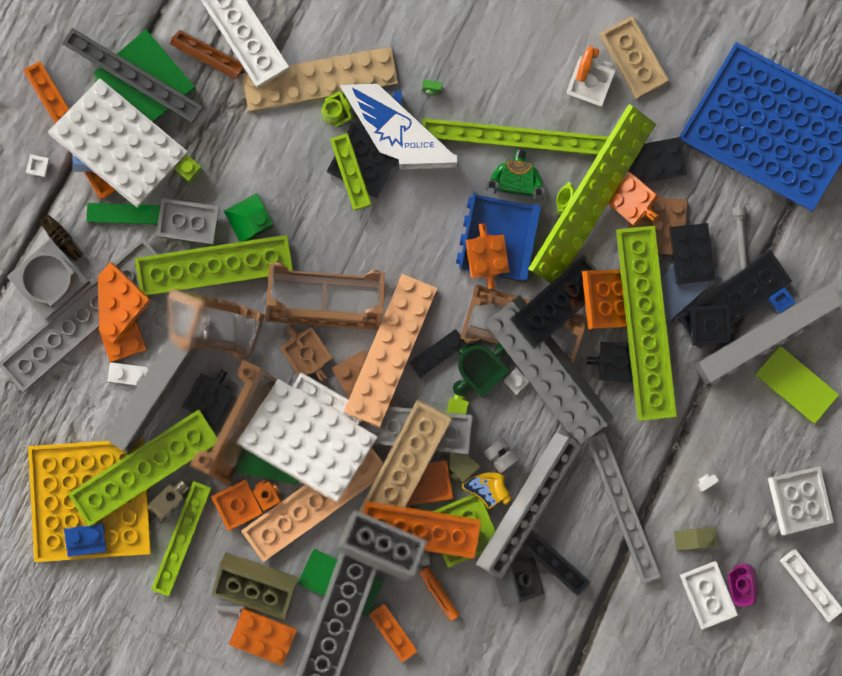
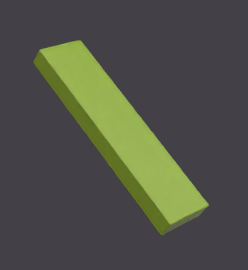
[330,133,372,212]

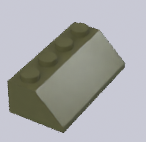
[211,552,299,620]

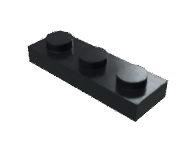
[409,329,467,378]

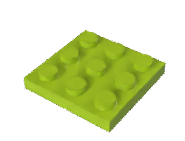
[432,494,496,568]

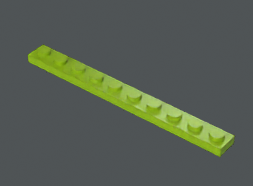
[422,118,609,155]

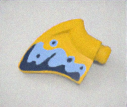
[462,472,512,509]

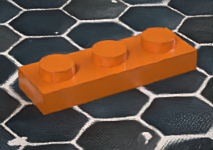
[368,603,418,662]

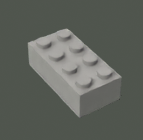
[337,510,427,582]

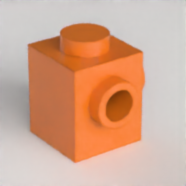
[252,480,282,511]

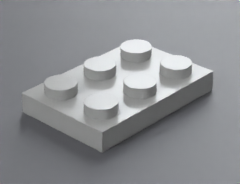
[156,198,220,245]

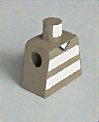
[148,480,189,523]

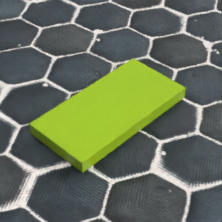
[755,345,839,424]

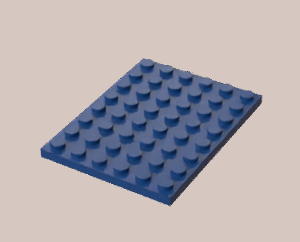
[679,42,842,213]

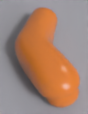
[576,46,599,82]

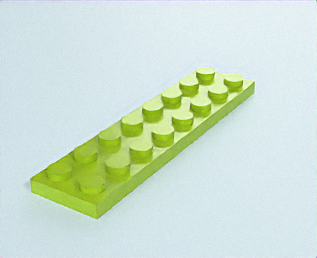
[135,235,293,295]
[68,409,218,527]

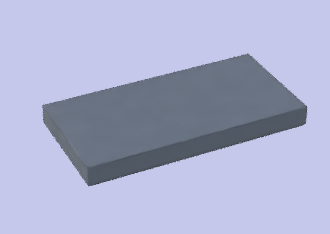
[661,266,721,324]

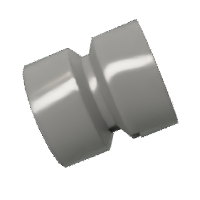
[483,437,519,473]

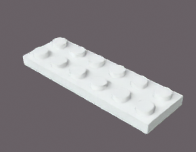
[201,0,289,88]

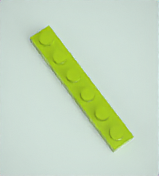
[151,481,212,597]

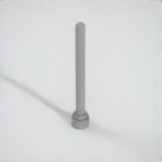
[731,207,748,270]

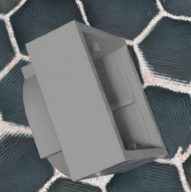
[7,239,91,320]

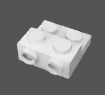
[566,56,615,106]

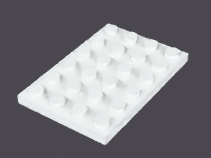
[48,79,188,207]
[237,379,377,503]

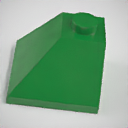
[224,193,275,242]

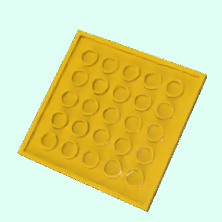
[28,438,151,562]

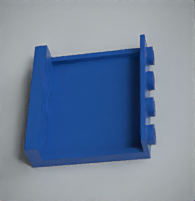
[456,192,541,282]

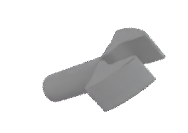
[216,605,248,616]

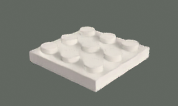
[768,466,834,535]

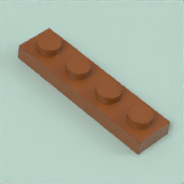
[170,30,244,79]

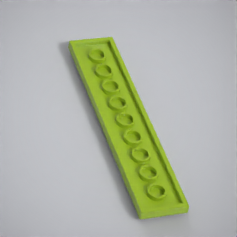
[528,105,656,283]
[616,226,677,421]

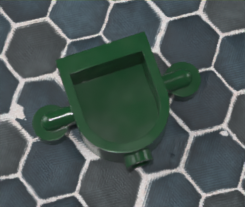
[453,342,510,397]

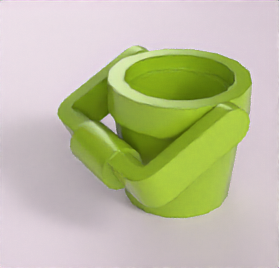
[321,92,354,127]
[556,182,576,215]

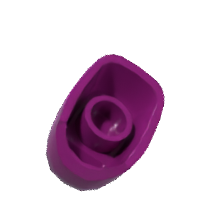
[728,563,759,607]

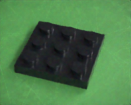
[326,122,398,198]

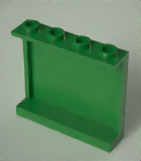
[94,30,197,123]

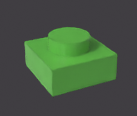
[422,79,442,95]

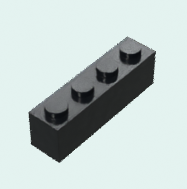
[522,529,591,596]

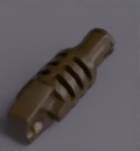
[40,214,84,261]

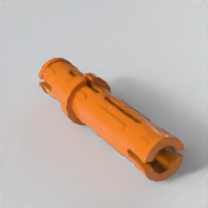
[418,566,460,621]

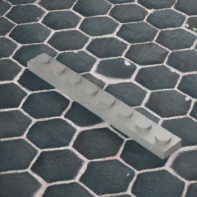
[587,432,661,584]

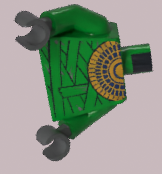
[485,150,545,200]

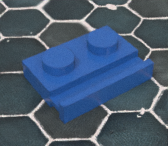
[64,523,107,557]

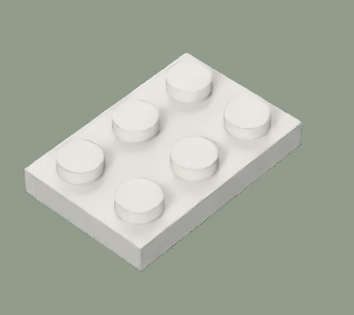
[679,561,738,630]

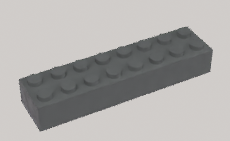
[484,295,614,445]

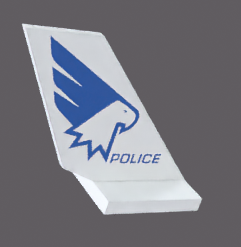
[339,84,457,170]

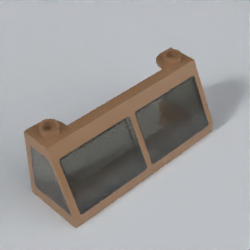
[190,360,277,486]

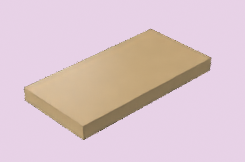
[599,16,669,100]

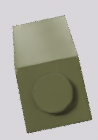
[449,452,479,483]
[674,526,718,550]

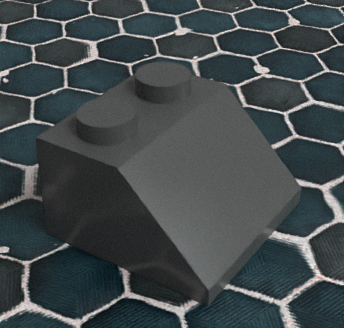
[494,557,544,607]

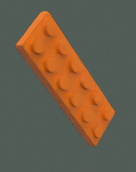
[364,501,481,559]

